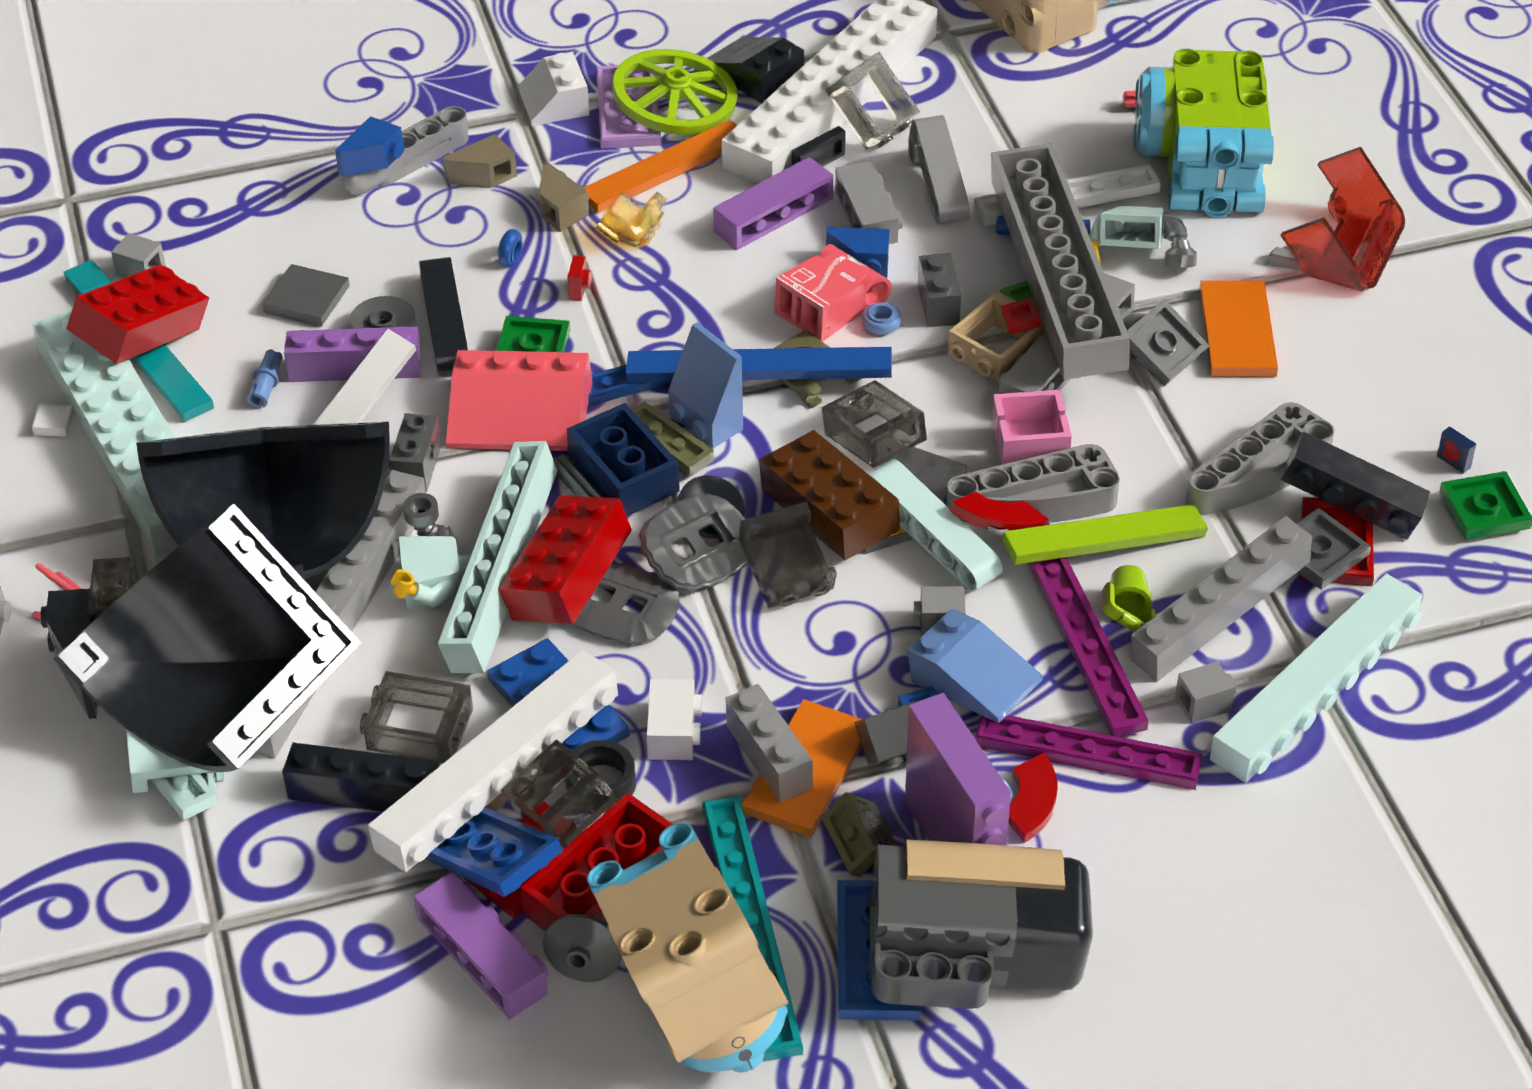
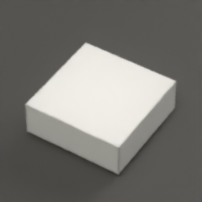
[32,404,74,437]

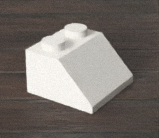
[517,52,589,126]

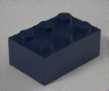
[567,403,680,516]

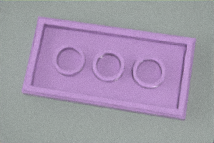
[596,65,661,149]

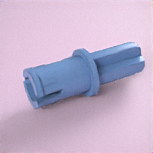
[246,349,283,408]

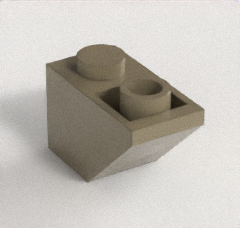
[443,134,517,188]
[539,163,589,232]

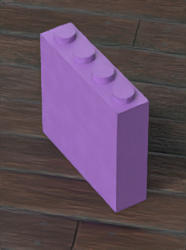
[905,692,1011,845]

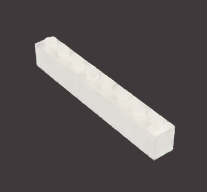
[368,650,618,872]

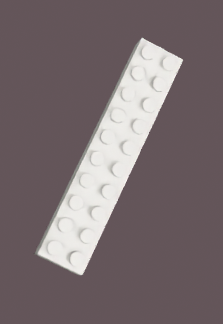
[722,0,937,184]

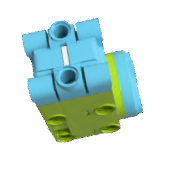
[1134,48,1274,218]

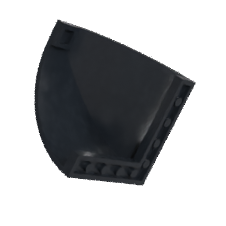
[136,421,390,579]
[53,504,361,772]

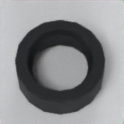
[564,740,636,813]

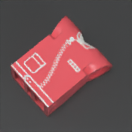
[775,244,892,342]

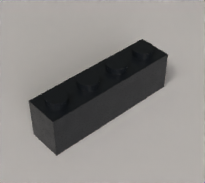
[1281,431,1430,540]
[282,742,440,812]

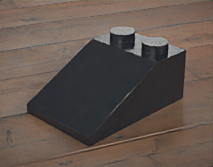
[707,37,804,104]
[40,588,99,719]

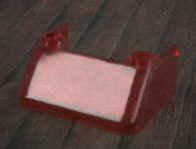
[1280,146,1405,291]

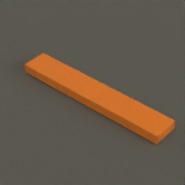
[584,120,737,213]

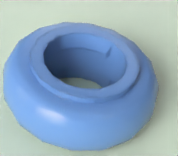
[861,302,902,335]

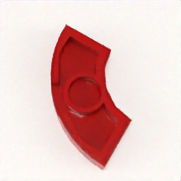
[950,492,1049,531]
[1008,753,1058,843]

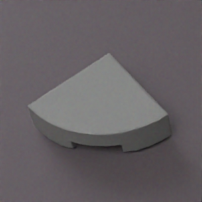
[1268,241,1307,271]

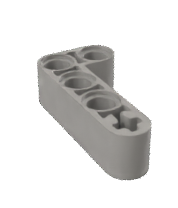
[908,115,970,224]

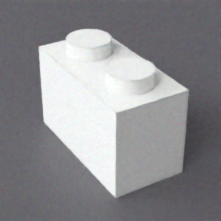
[647,679,702,760]

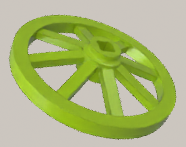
[612,49,737,135]

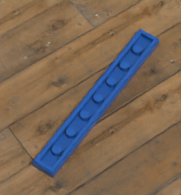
[626,347,892,382]

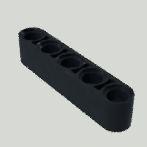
[419,257,468,375]

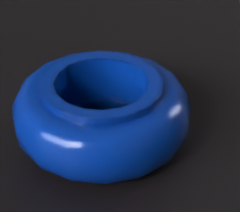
[498,229,523,268]

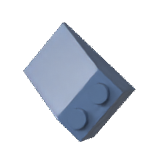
[668,322,743,449]
[907,608,1043,723]

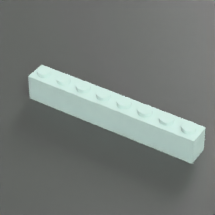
[438,441,557,673]
[1210,573,1422,783]

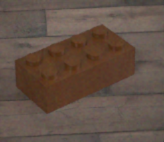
[759,430,900,561]

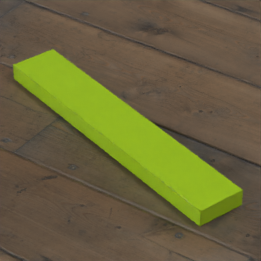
[1002,504,1208,565]

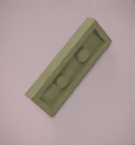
[632,401,714,477]

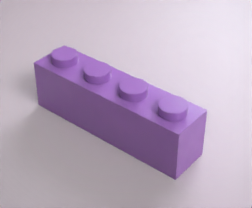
[713,157,833,250]
[284,326,422,382]
[414,872,549,1020]

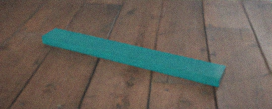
[64,259,214,422]
[702,796,803,1062]

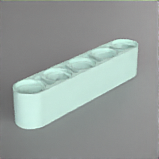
[868,459,1003,592]

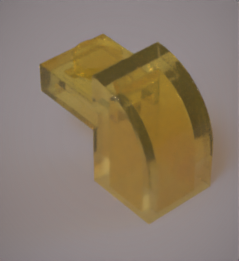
[595,192,667,248]

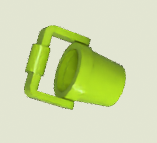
[1102,565,1156,632]

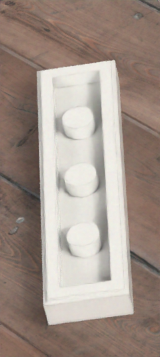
[313,329,416,425]

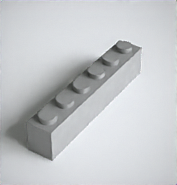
[997,273,1135,394]
[1131,516,1312,682]

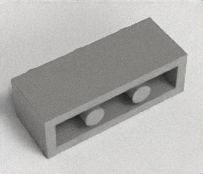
[835,161,902,244]
[725,684,813,803]

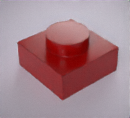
[567,255,592,301]
[1001,298,1041,335]

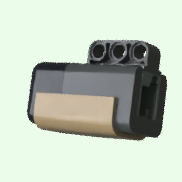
[868,839,1093,1009]

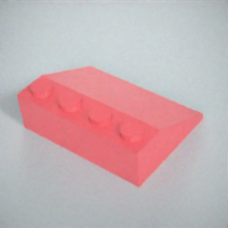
[446,350,593,451]

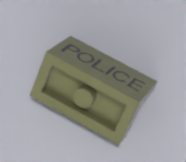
[821,792,898,877]

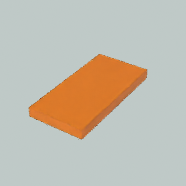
[1199,280,1278,377]
[742,699,862,838]

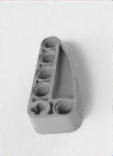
[1185,402,1334,515]
[946,444,1120,523]

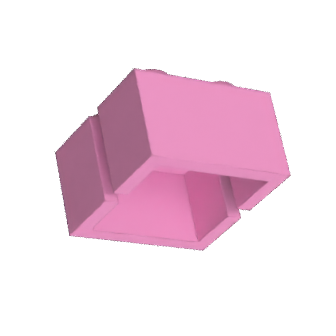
[991,389,1072,465]

